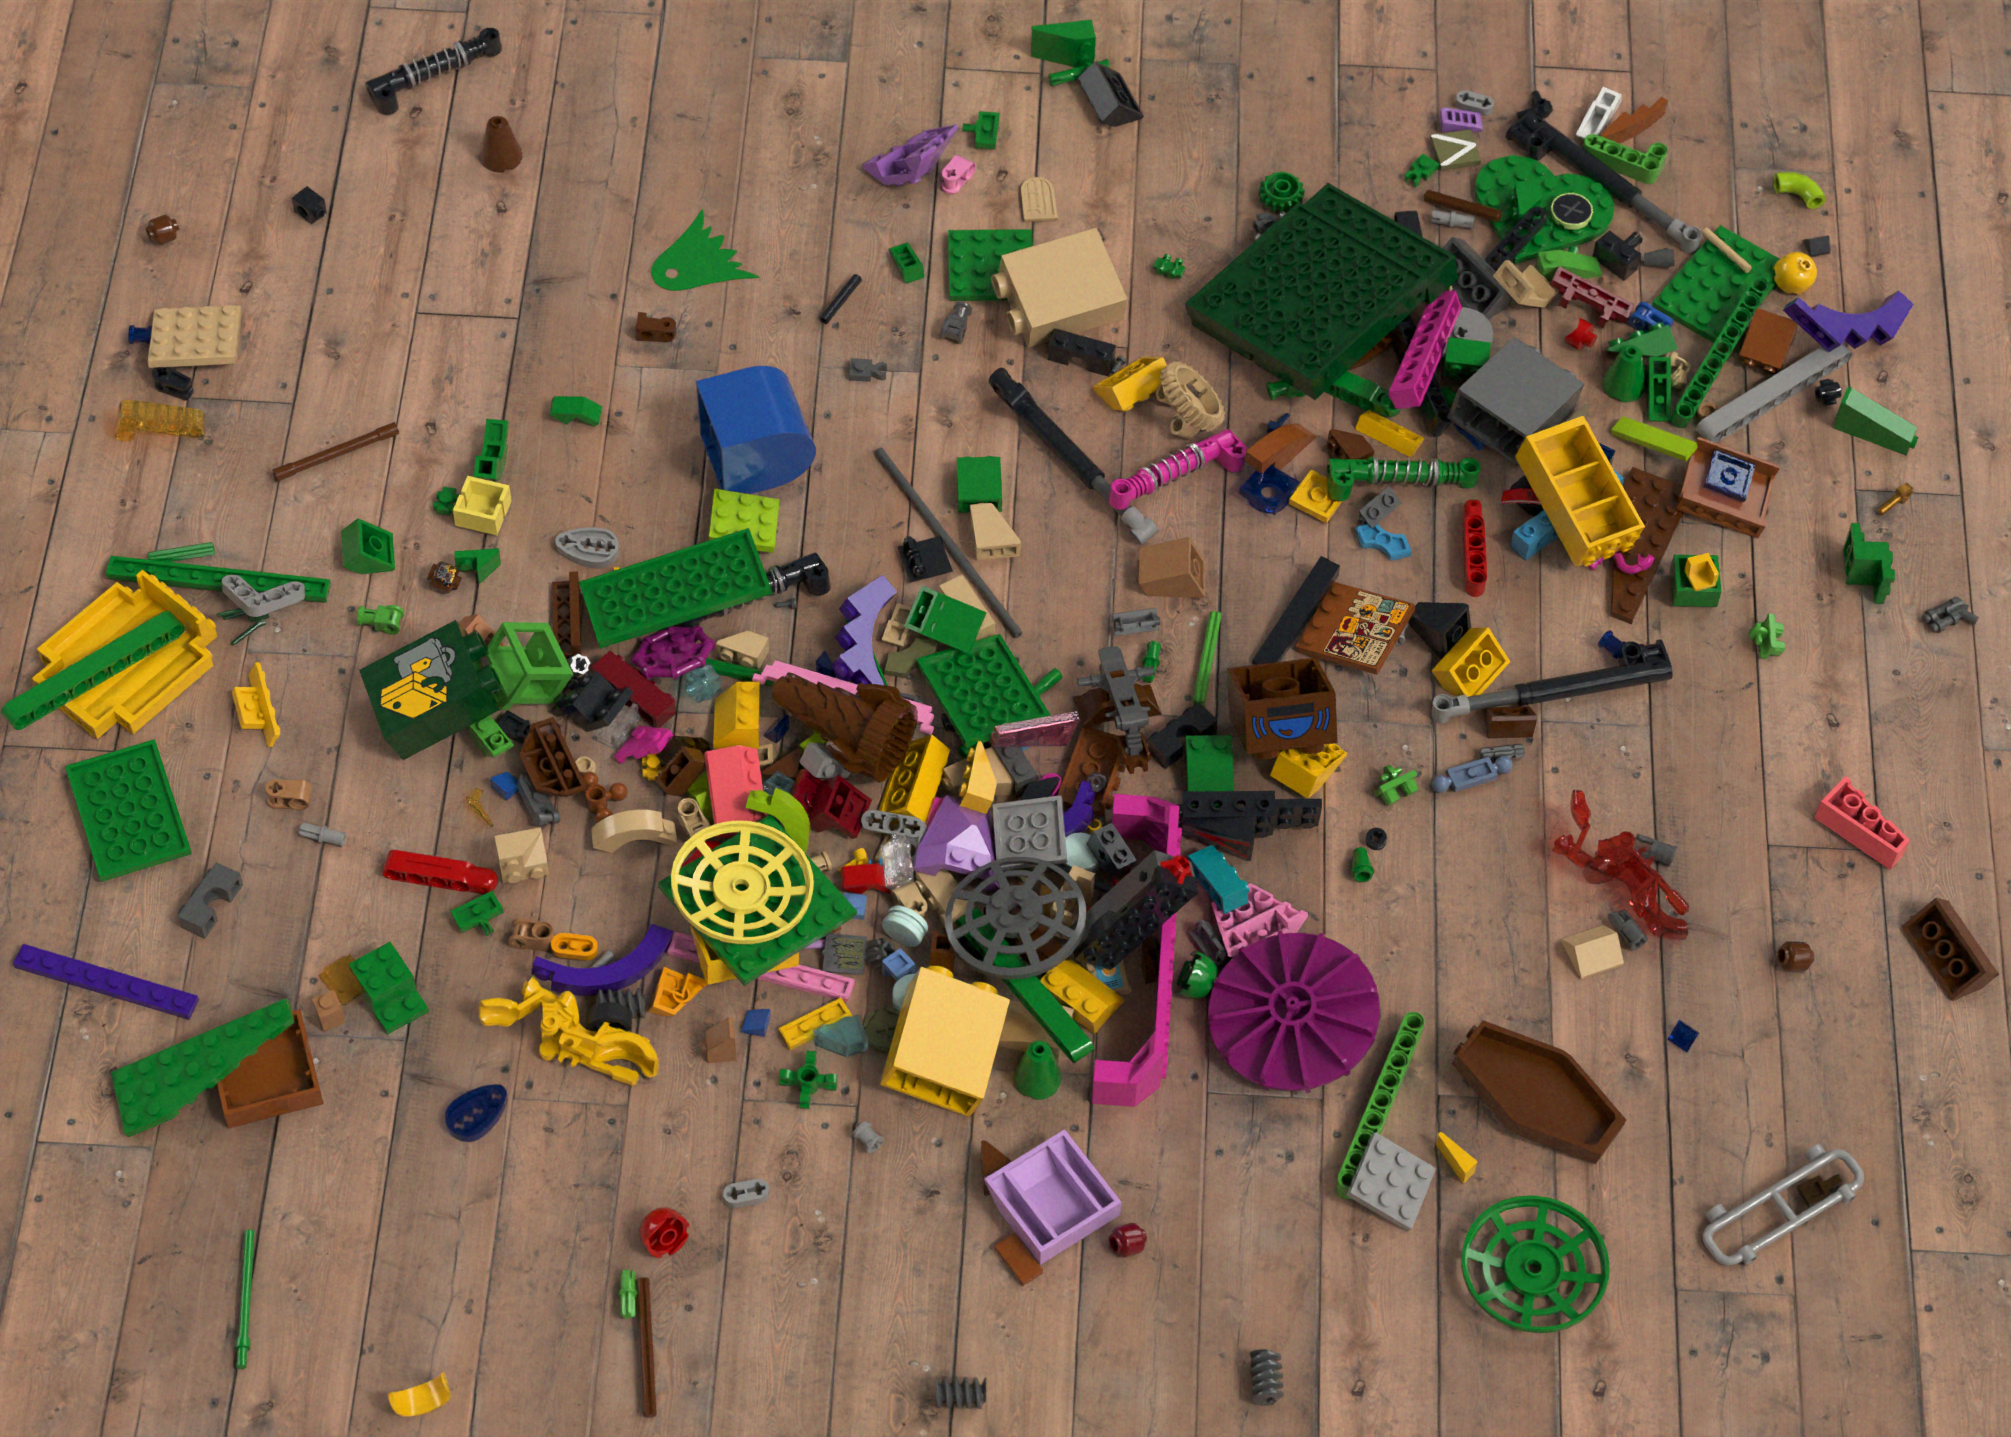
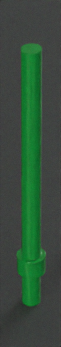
[235,1230,255,1369]

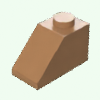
[701,1017,737,1063]

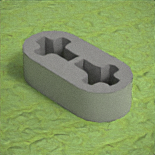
[1455,90,1494,116]
[723,1179,769,1208]

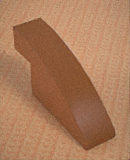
[1245,423,1316,476]

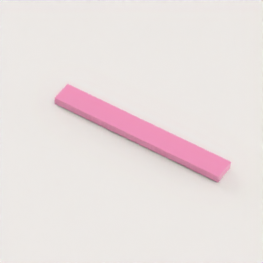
[668,932,855,1003]

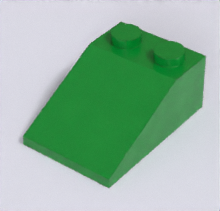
[1030,19,1096,68]
[1184,735,1234,808]

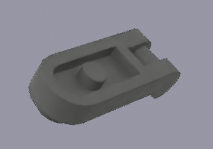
[517,772,560,826]

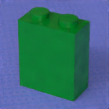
[957,456,1002,513]

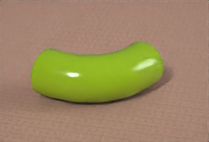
[1773,172,1826,209]

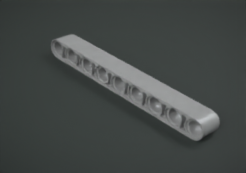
[1695,343,1852,443]

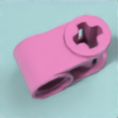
[942,155,976,194]

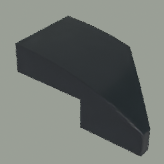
[1020,777,1060,800]

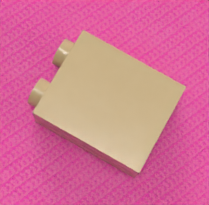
[992,228,1128,348]

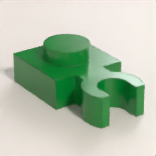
[1404,154,1439,187]

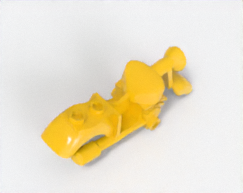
[479,977,659,1086]

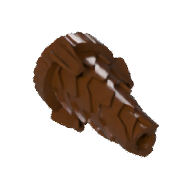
[772,672,918,783]

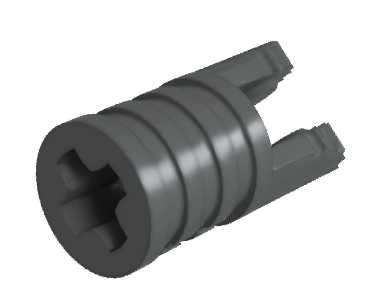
[1631,833,1677,866]
[1607,909,1648,951]

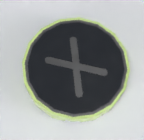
[1550,193,1593,230]

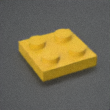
[1289,469,1343,523]

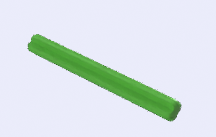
[1193,611,1221,706]

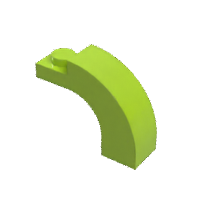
[745,788,811,853]

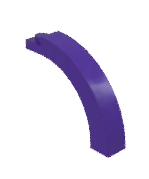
[531,923,673,996]

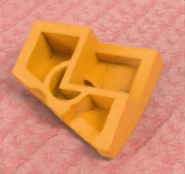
[647,967,707,1017]

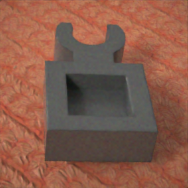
[849,358,887,382]

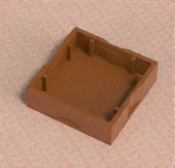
[218,1009,324,1129]

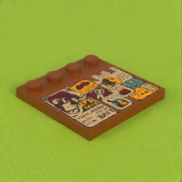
[1295,582,1415,675]

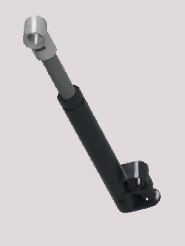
[1505,111,1702,254]
[988,368,1159,545]
[1431,639,1673,723]

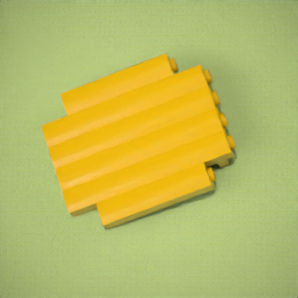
[32,570,218,739]

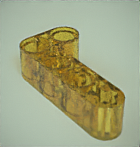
[115,400,205,442]

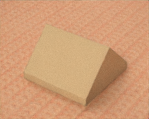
[1561,925,1624,979]

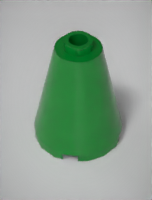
[1602,345,1646,403]
[1014,1041,1062,1100]

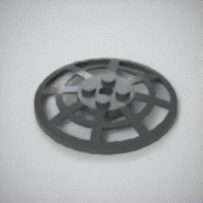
[945,857,1087,979]

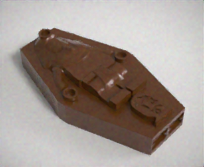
[1452,1020,1626,1164]

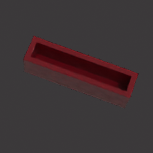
[591,651,676,728]

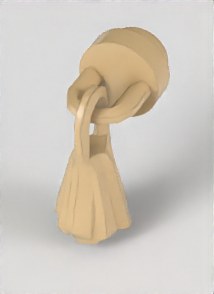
[1666,351,1691,389]

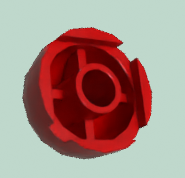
[639,1207,690,1258]

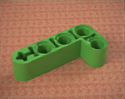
[1583,134,1668,184]

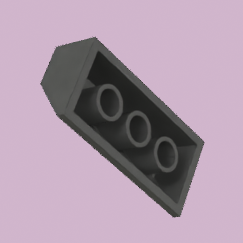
[1442,236,1513,319]

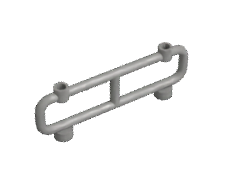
[1703,1144,1864,1266]

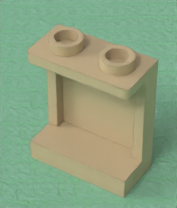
[1493,260,1557,308]
[1050,865,1095,940]

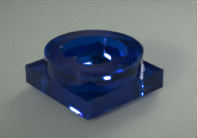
[1239,465,1300,515]

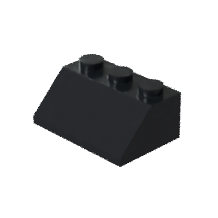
[1079,62,1144,127]

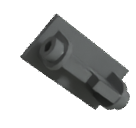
[1358,486,1402,529]
[1113,608,1160,636]
[1189,919,1232,967]

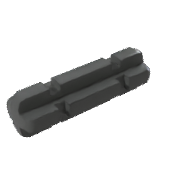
[1480,744,1525,760]

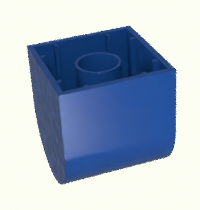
[696,366,816,494]

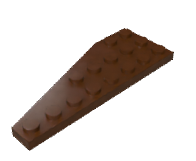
[1611,467,1684,624]

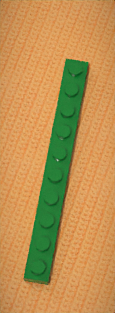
[106,556,331,603]

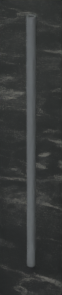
[875,448,1023,638]

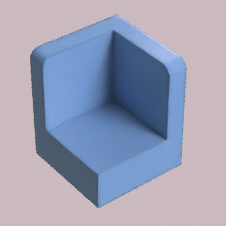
[882,948,915,981]

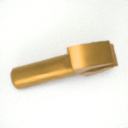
[1877,483,1914,515]

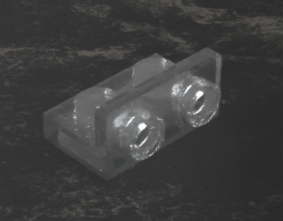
[592,703,640,750]
[881,833,914,890]

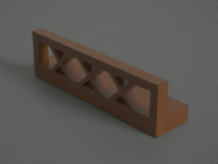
[552,571,582,659]

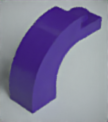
[1064,781,1095,837]

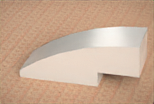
[1576,87,1622,140]

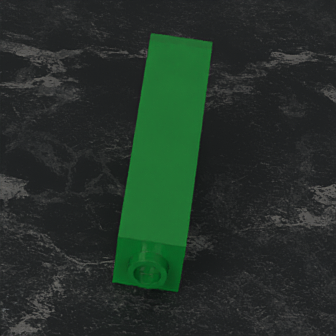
[1833,387,1919,456]

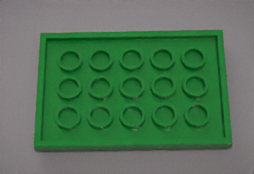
[1652,225,1780,343]
[916,634,1051,748]
[65,739,192,882]

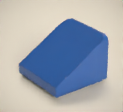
[490,771,519,801]
[742,1009,771,1037]

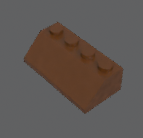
[1901,898,1999,1001]

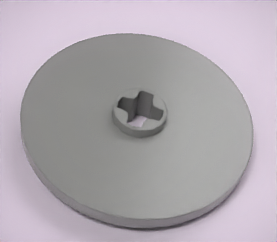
[1441,307,1493,359]

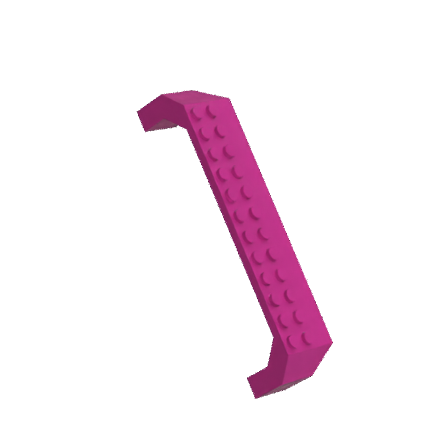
[1092,794,1182,1107]

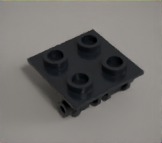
[897,536,953,582]

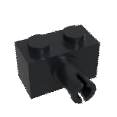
[1592,230,1643,281]

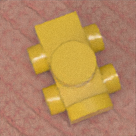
[642,752,665,781]

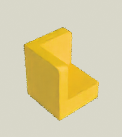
[1684,553,1719,591]

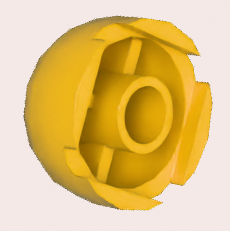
[1773,252,1817,295]

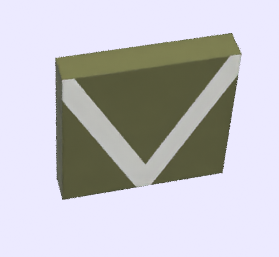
[1430,129,1481,171]

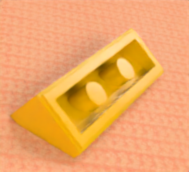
[1356,410,1424,457]

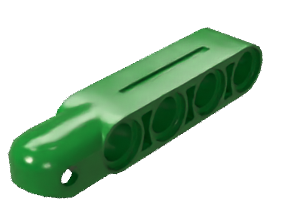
[1325,371,1401,417]

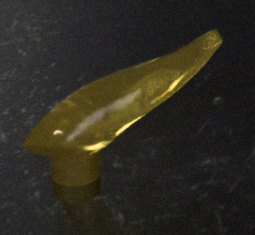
[466,788,494,827]

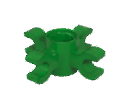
[779,1050,838,1109]

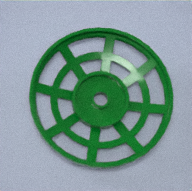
[1461,1195,1610,1333]

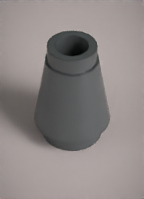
[1644,248,1675,268]

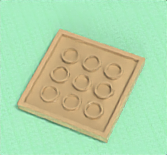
[148,305,242,368]

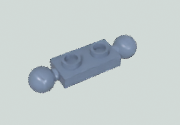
[1431,756,1513,793]

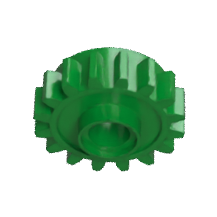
[1259,172,1305,213]

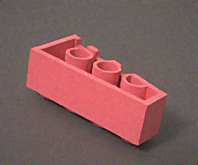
[1814,776,1910,870]

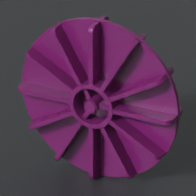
[1208,930,1380,1093]

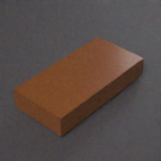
[995,1233,1043,1286]

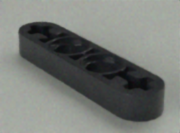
[1485,207,1547,272]

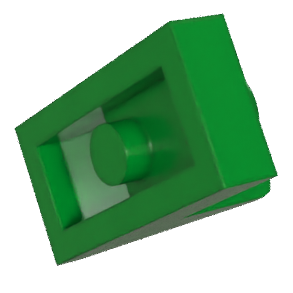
[454,548,501,583]

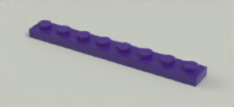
[13,944,199,1020]

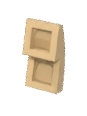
[882,603,912,647]

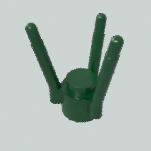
[216,608,269,646]

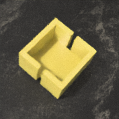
[453,476,512,535]

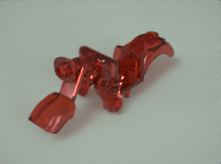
[1552,790,1690,940]

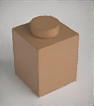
[312,990,346,1031]

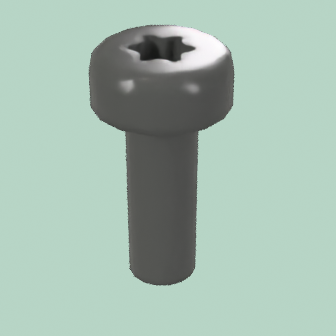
[1110,356,1126,374]
[776,598,797,609]

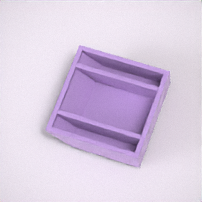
[985,1129,1121,1265]

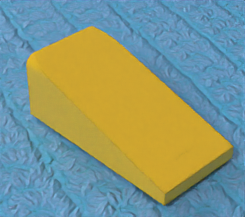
[1436,1132,1477,1183]

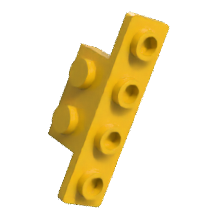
[232,662,280,747]

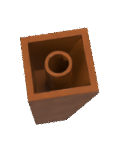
[1739,308,1798,374]

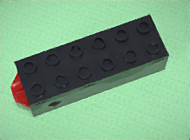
[1069,850,1199,970]

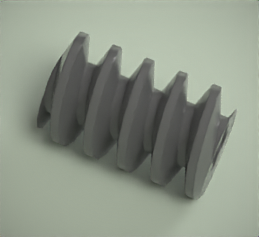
[596,988,645,1019]
[1250,1349,1284,1406]
[935,1376,987,1409]

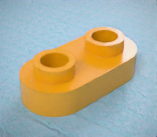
[551,933,598,961]

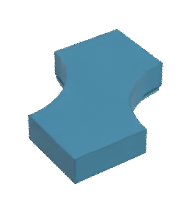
[1355,524,1412,561]

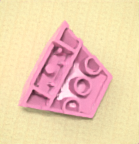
[1211,883,1308,958]

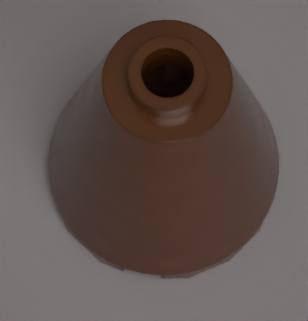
[481,116,522,173]

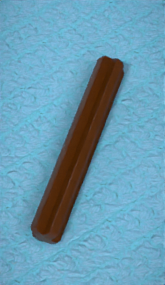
[1424,190,1502,222]

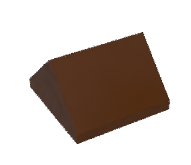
[1484,706,1537,739]

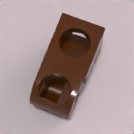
[636,312,676,342]

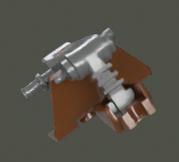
[1073,646,1162,774]

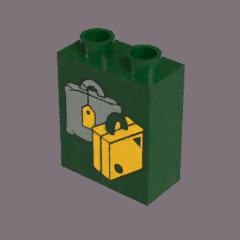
[359,620,502,760]

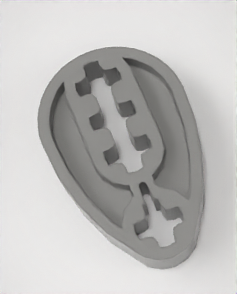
[555,527,619,569]

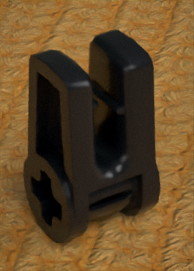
[152,367,194,401]

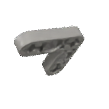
[222,575,305,617]
[861,810,927,884]

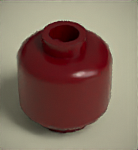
[1109,1223,1147,1258]

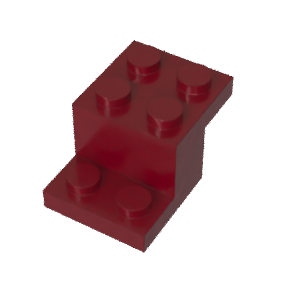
[790,769,872,839]

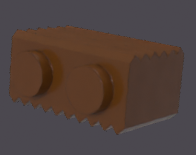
[655,747,706,796]

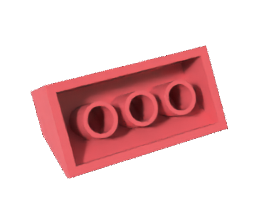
[704,745,767,839]

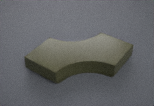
[885,637,938,678]

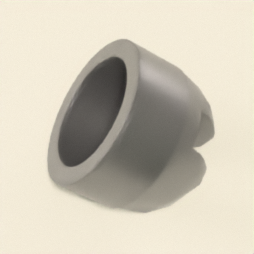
[1086,772,1107,792]

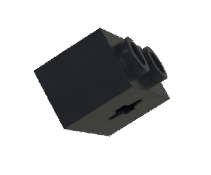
[1086,823,1137,881]

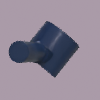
[1266,413,1290,433]

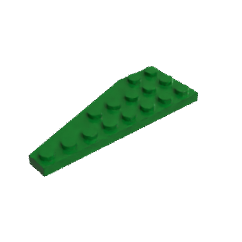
[111,998,295,1137]

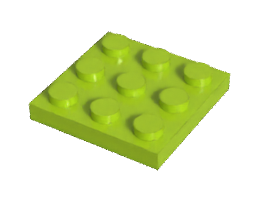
[708,489,780,553]

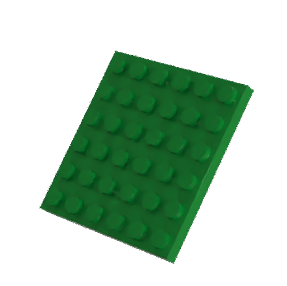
[658,815,857,986]

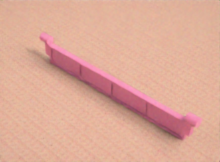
[752,660,934,735]

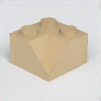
[495,827,549,884]

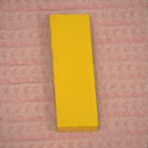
[778,997,852,1050]

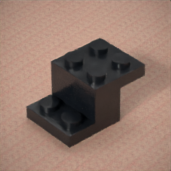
[551,671,634,732]

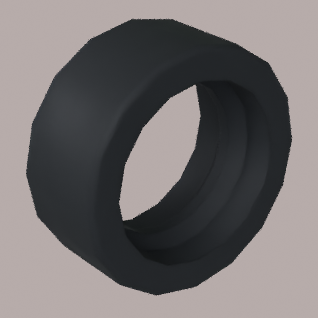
[586,1002,632,1032]

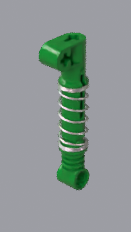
[1327,456,1481,501]

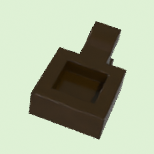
[1797,1174,1843,1208]

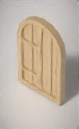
[1020,177,1058,222]

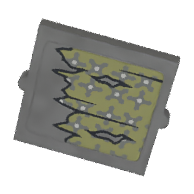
[822,933,867,975]

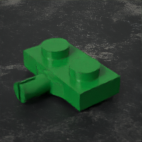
[962,111,1000,149]
[450,891,504,936]

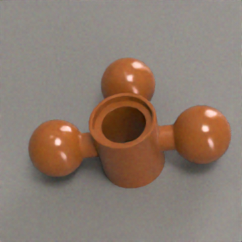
[582,772,628,823]

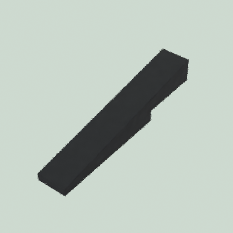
[1252,556,1340,665]

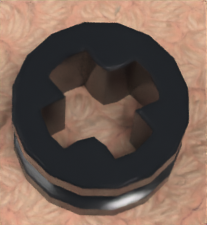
[1366,828,1387,850]

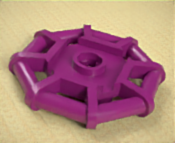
[632,625,715,680]

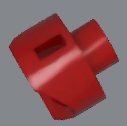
[1565,317,1597,350]

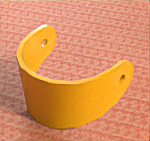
[388,1372,451,1417]

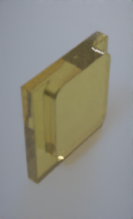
[319,955,363,1006]

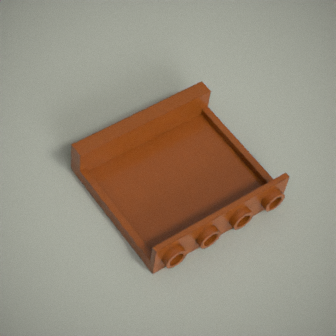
[1676,437,1780,538]

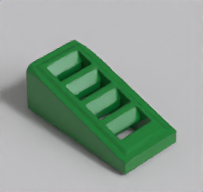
[889,242,924,284]

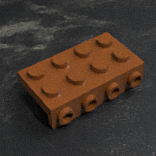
[1058,726,1126,817]

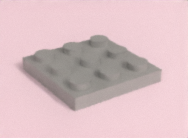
[992,795,1068,871]
[1346,1132,1436,1232]

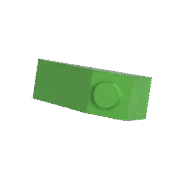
[1535,250,1602,283]

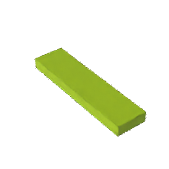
[1611,416,1698,461]

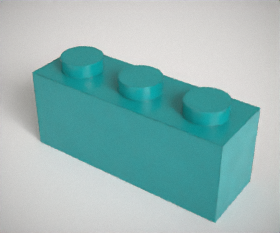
[1188,845,1249,914]

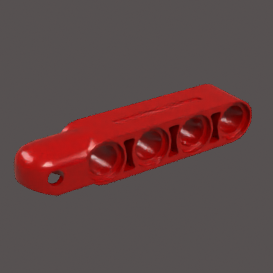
[1462,500,1487,597]
[382,850,498,894]

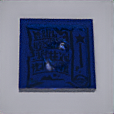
[1703,449,1756,502]

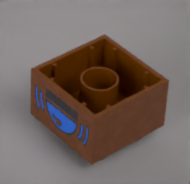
[1227,657,1338,760]

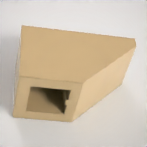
[716,631,769,670]

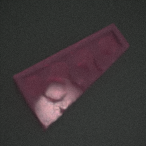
[989,711,1080,747]

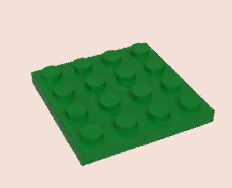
[948,229,1033,301]

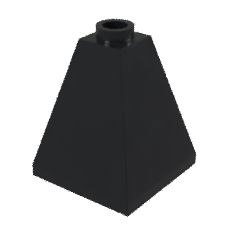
[1409,602,1471,660]

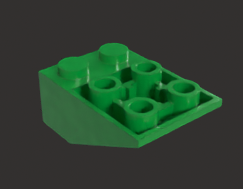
[1605,322,1678,357]
[904,585,987,654]

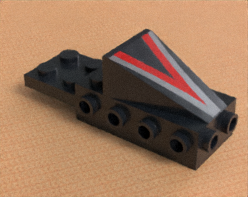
[1177,791,1322,861]

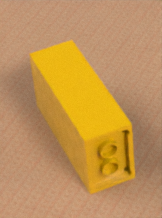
[1515,416,1645,567]

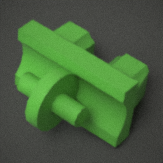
[1748,613,1785,659]
[1374,765,1418,806]

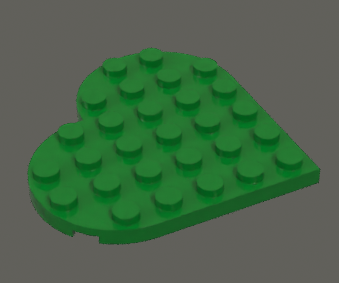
[1475,155,1614,264]

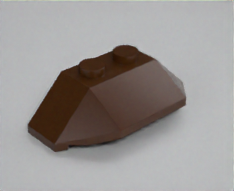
[519,717,587,797]

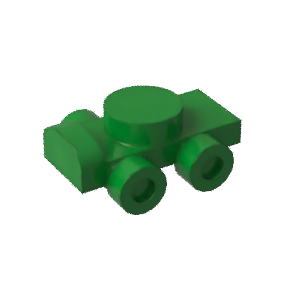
[1153,254,1185,279]
[433,486,460,515]

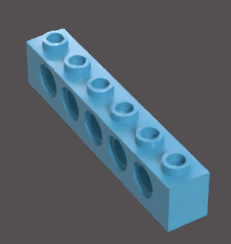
[1510,469,1624,561]

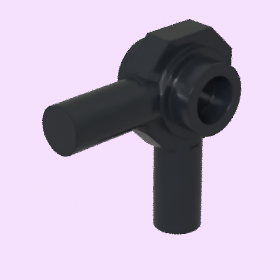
[1516,91,1553,119]

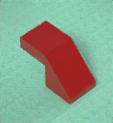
[841,863,895,894]

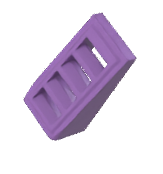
[1439,108,1483,133]

